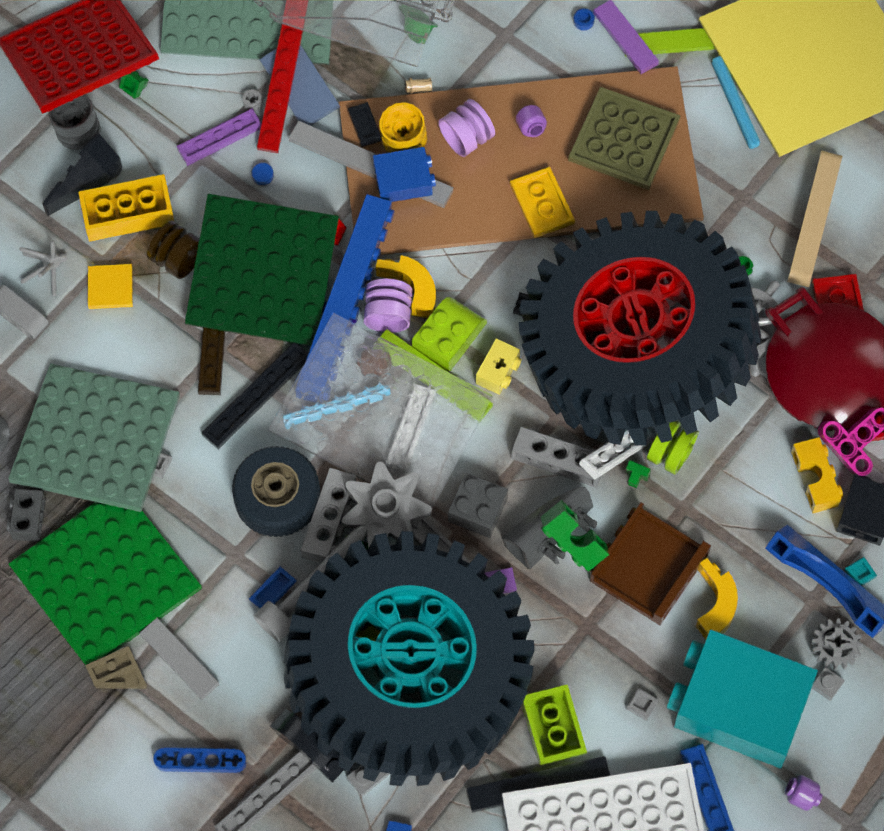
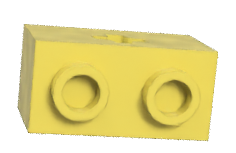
[476,339,522,395]

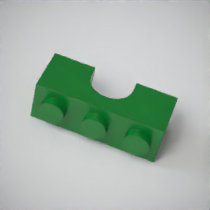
[541,500,609,572]

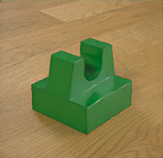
[119,71,149,99]
[626,460,651,489]

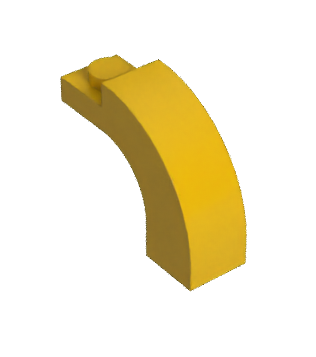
[376,255,436,318]
[695,558,738,640]

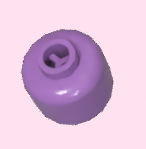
[516,105,547,137]
[785,775,823,811]

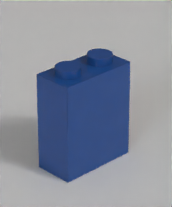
[373,147,436,202]

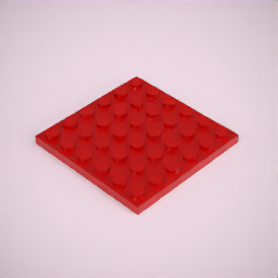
[0,0,159,114]

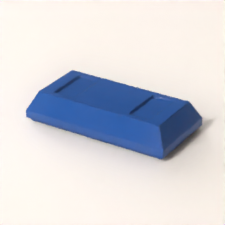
[249,566,297,609]

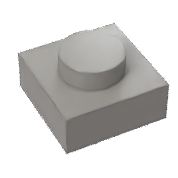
[812,667,845,701]

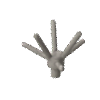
[19,241,67,296]

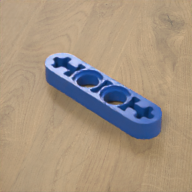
[153,748,247,773]

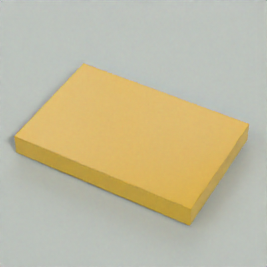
[510,166,575,238]

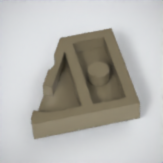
[85,646,147,689]

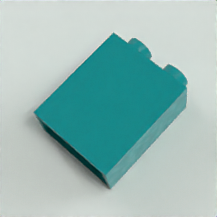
[667,629,818,769]

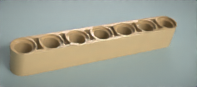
[787,151,842,287]

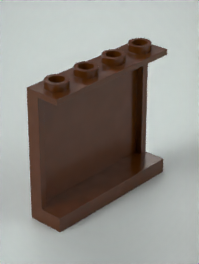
[589,502,711,626]

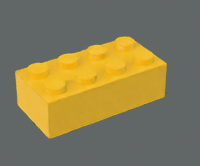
[78,174,175,242]

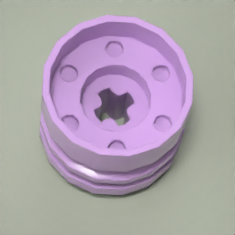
[438,99,495,157]
[363,279,412,333]

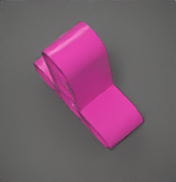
[818,408,884,476]

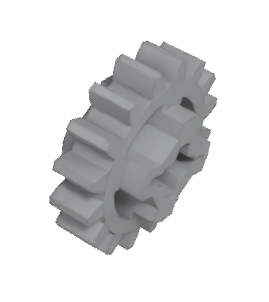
[811,619,863,670]

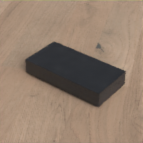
[347,102,382,148]

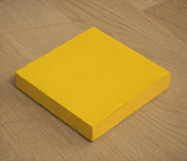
[88,264,133,309]

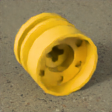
[379,102,427,153]

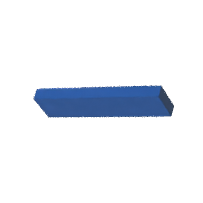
[680,744,734,831]

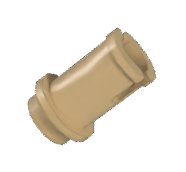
[405,77,432,94]

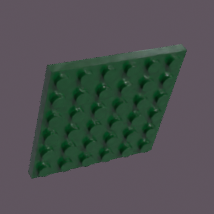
[184,194,339,346]

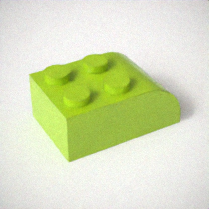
[412,296,487,372]
[522,684,587,765]

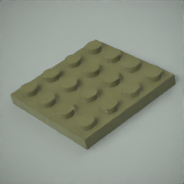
[568,87,681,190]

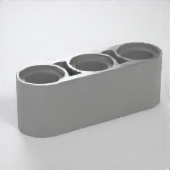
[0,285,49,340]

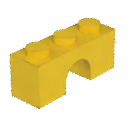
[791,437,843,514]

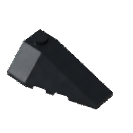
[42,133,122,216]

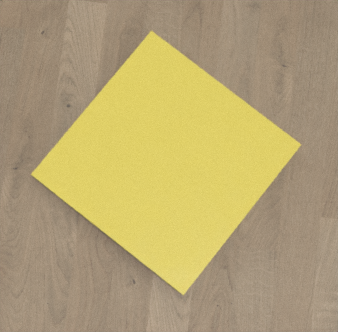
[699,0,884,157]

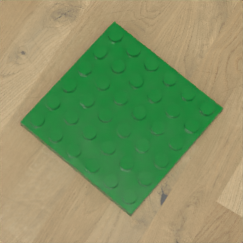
[9,502,202,665]

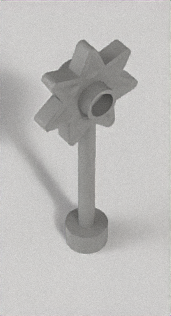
[253,462,432,642]

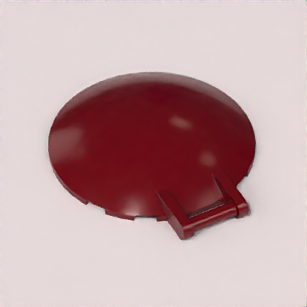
[765,287,884,431]

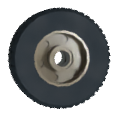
[232,446,320,537]

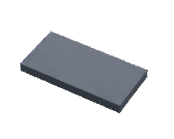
[259,45,340,126]

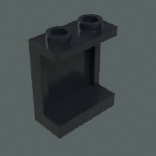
[836,475,884,546]

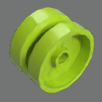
[647,420,699,475]

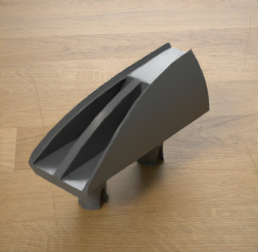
[502,487,597,569]

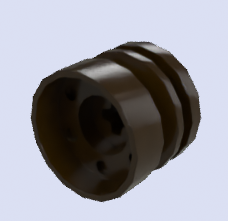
[147,221,200,279]

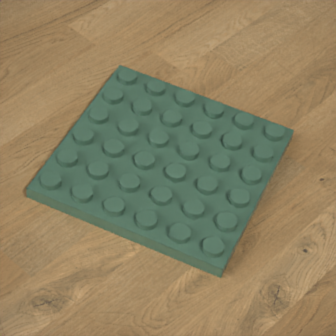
[9,363,180,512]

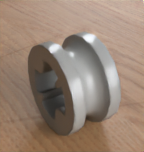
[242,89,262,111]

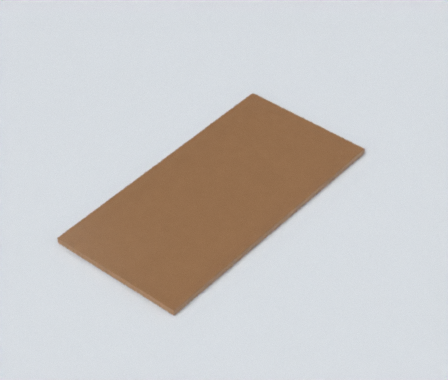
[339,66,704,255]

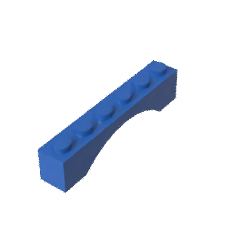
[765,525,884,638]

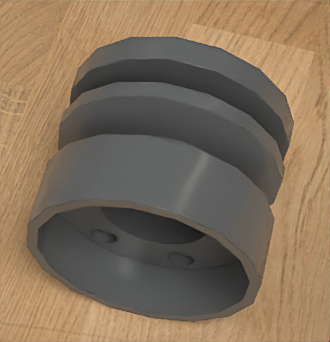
[48,95,101,150]

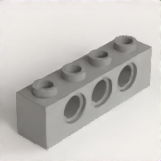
[512,427,602,488]
[301,468,356,563]

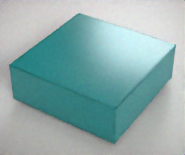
[844,557,877,586]

